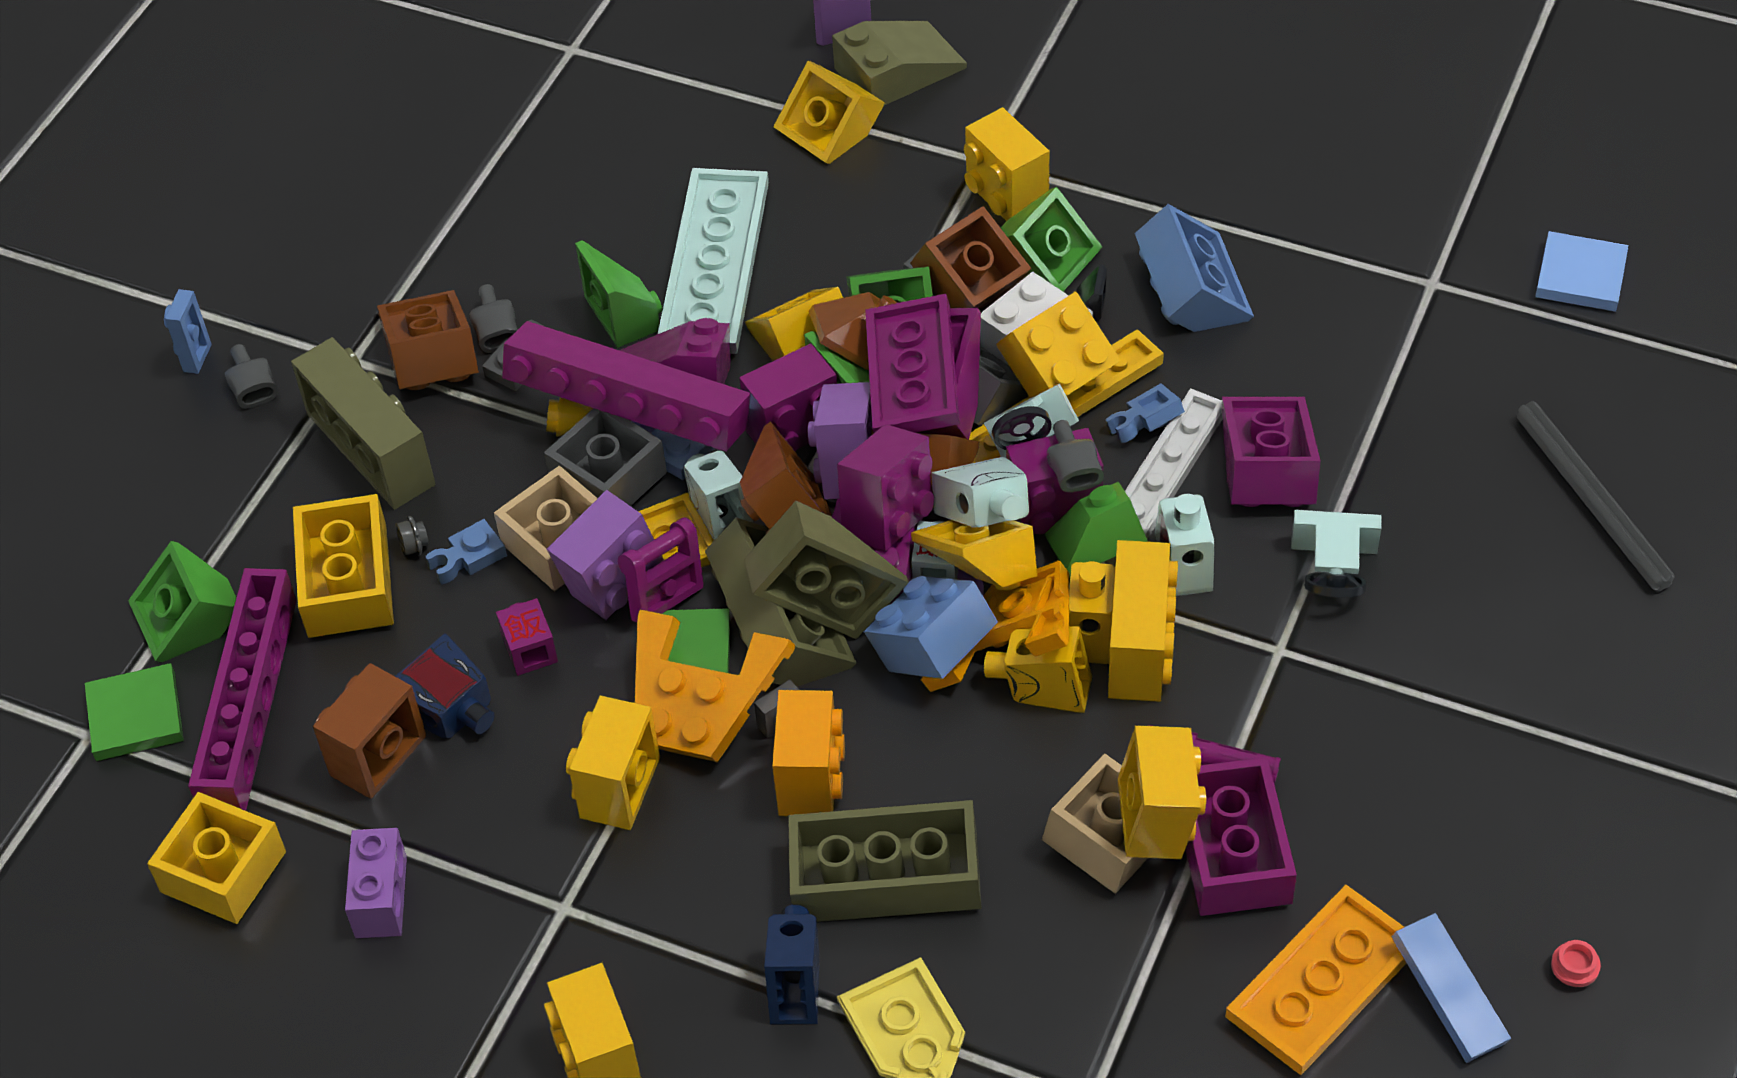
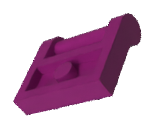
[618,517,704,622]

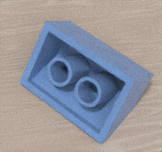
[1135,204,1254,332]

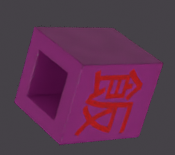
[496,598,558,676]

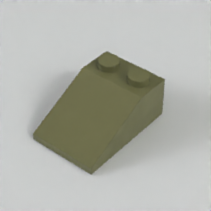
[832,21,967,106]
[745,501,909,639]

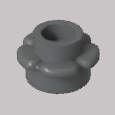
[396,516,429,556]

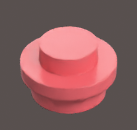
[1551,940,1601,987]

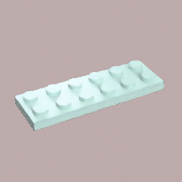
[658,168,769,354]

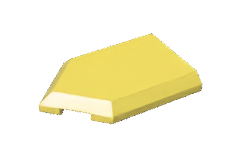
[836,957,965,1078]

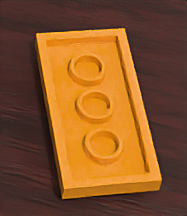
[1225,884,1406,1075]

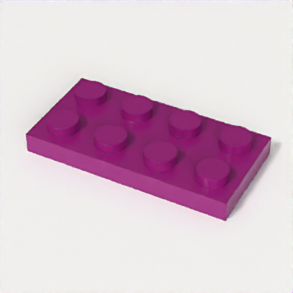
[865,294,960,433]

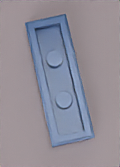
[1391,913,1511,1063]

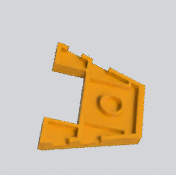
[921,560,1070,692]
[635,610,796,762]

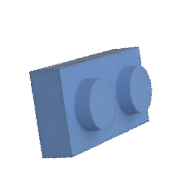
[164,289,212,374]

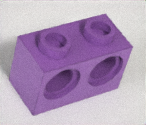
[345,828,407,938]

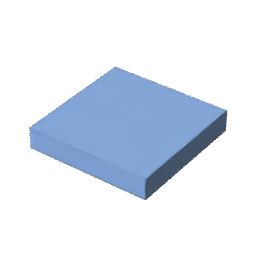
[1535,231,1629,312]

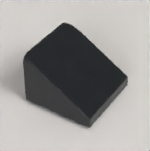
[1076,265,1107,322]

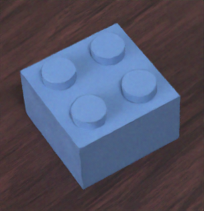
[864,576,998,679]

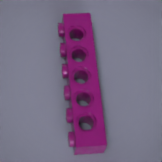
[188,568,297,811]

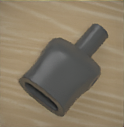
[469,284,518,353]
[224,344,279,409]
[1046,420,1104,492]

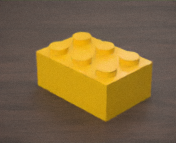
[293,494,394,638]
[1108,540,1178,702]

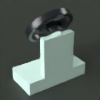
[984,383,1079,457]
[1291,510,1382,598]

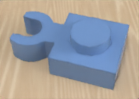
[1106,383,1185,443]
[426,519,507,584]

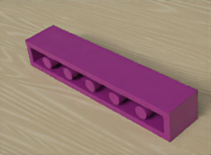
[502,321,751,452]

